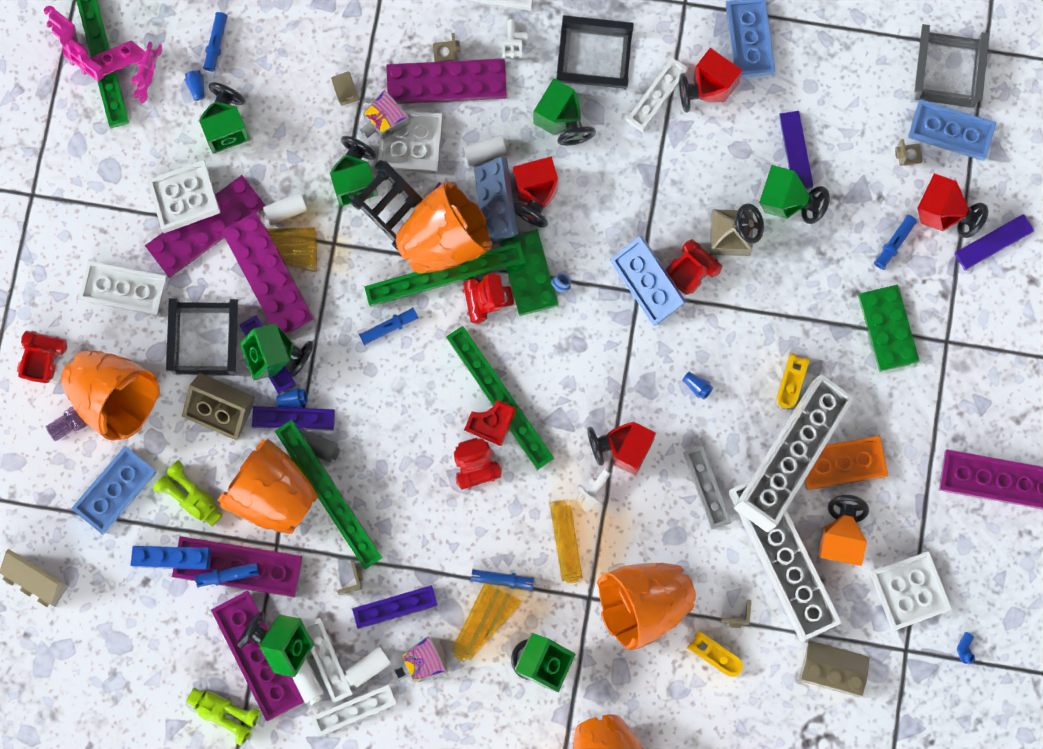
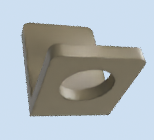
[433,33,460,62]
[331,71,360,106]
[895,139,923,166]
[337,560,364,595]
[720,599,751,628]

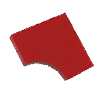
[464,400,517,446]

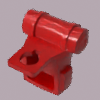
[666,239,723,295]
[463,273,514,324]
[17,330,68,383]
[454,438,502,490]

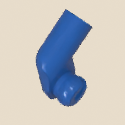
[957,632,975,664]

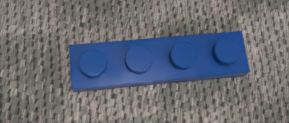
[130,546,212,570]

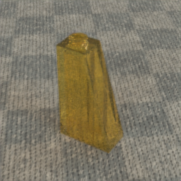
[267,228,317,272]
[548,499,583,583]
[451,583,522,662]

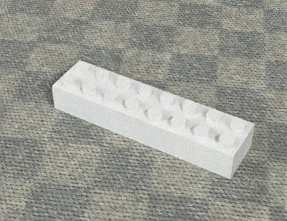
[734,374,854,532]
[728,480,842,643]

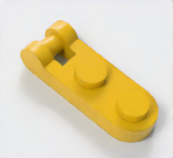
[776,352,810,410]
[686,631,743,677]

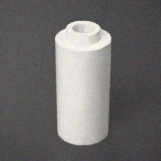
[463,135,509,166]
[263,192,310,226]
[344,646,391,688]
[292,659,324,705]

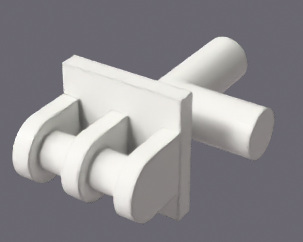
[502,19,528,59]
[577,469,611,511]

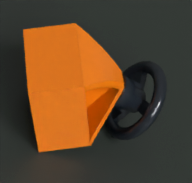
[818,495,869,566]

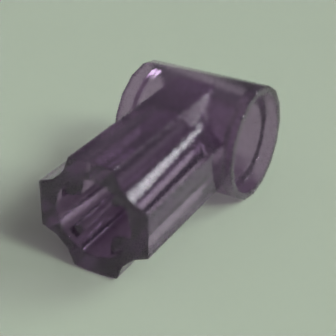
[45,406,87,442]

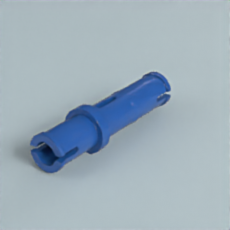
[203,12,228,72]
[874,215,918,270]
[359,307,419,346]
[195,562,259,588]
[471,569,534,590]

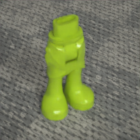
[152,460,223,527]
[186,687,261,746]

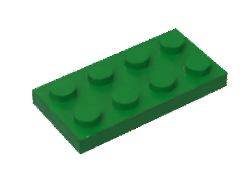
[499,229,558,316]
[858,284,920,372]

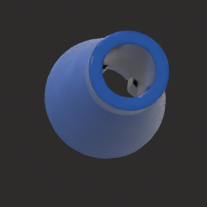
[184,70,205,101]
[682,371,713,400]
[276,388,308,408]

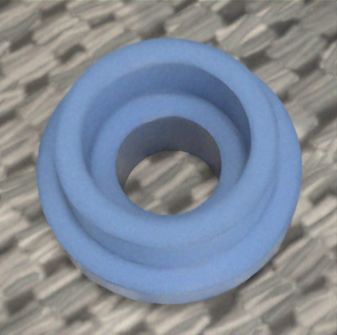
[551,273,571,292]

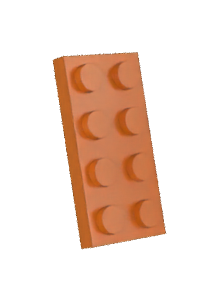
[804,436,888,491]

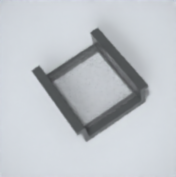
[914,24,990,108]

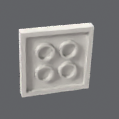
[378,110,443,173]
[148,160,221,233]
[870,551,952,632]

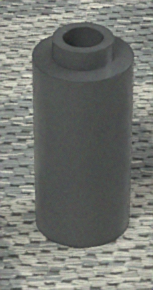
[299,428,340,463]

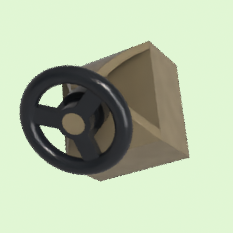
[710,203,764,256]

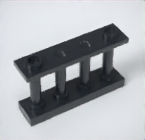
[347,160,423,251]

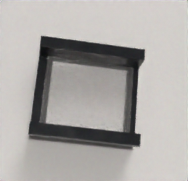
[556,15,634,90]
[166,298,238,375]

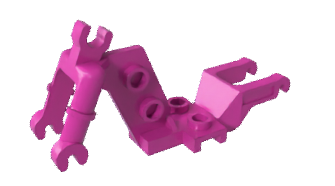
[43,6,162,103]

